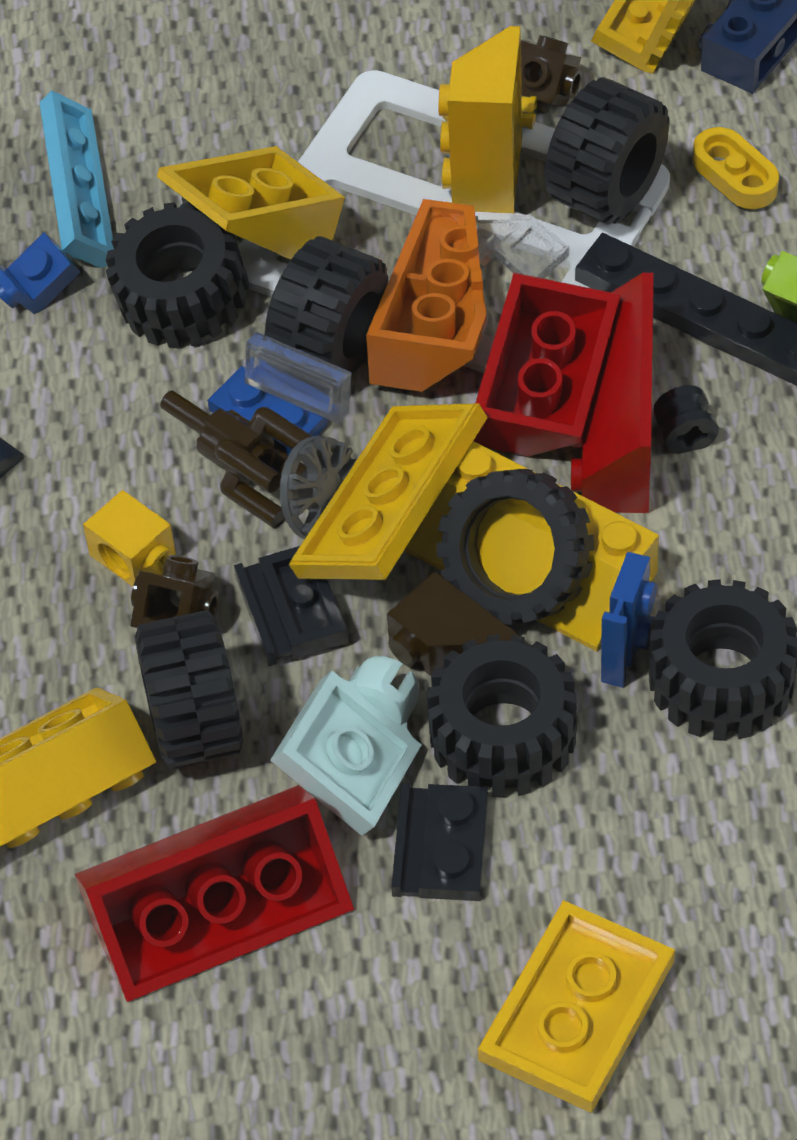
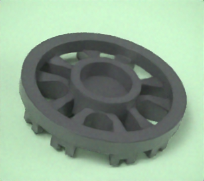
[280,436,357,540]

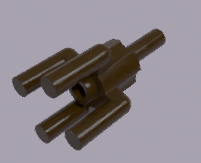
[160,390,312,529]

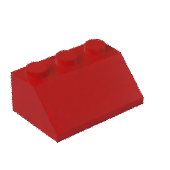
[474,273,621,457]

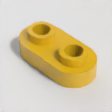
[693,127,779,209]

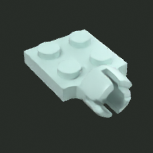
[270,656,422,836]

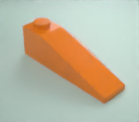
[366,199,487,392]

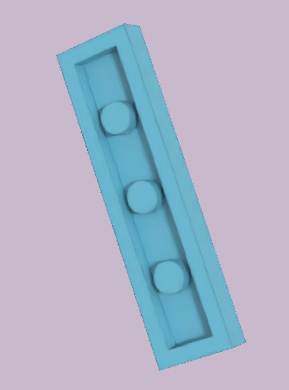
[39,90,114,268]

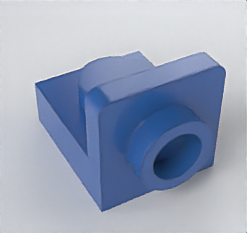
[0,232,81,314]

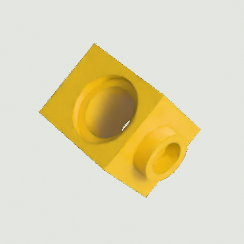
[83,489,176,587]

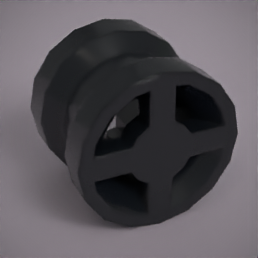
[653,385,719,454]

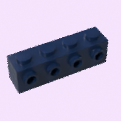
[698,0,797,94]

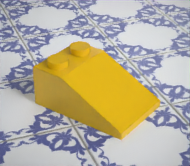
[157,146,345,260]

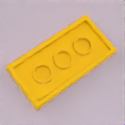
[289,403,488,580]

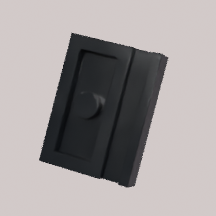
[234,546,348,666]
[391,783,488,901]

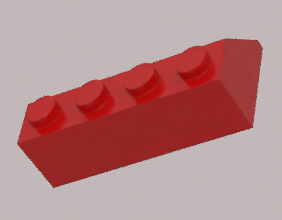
[571,273,654,513]
[74,785,354,1002]

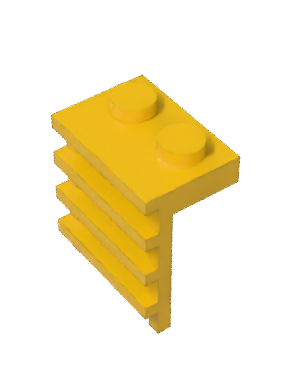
[591,0,695,74]

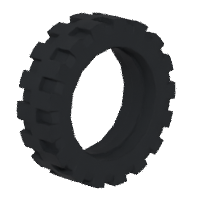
[436,469,594,625]

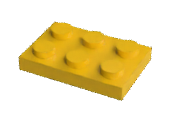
[477,900,675,1113]

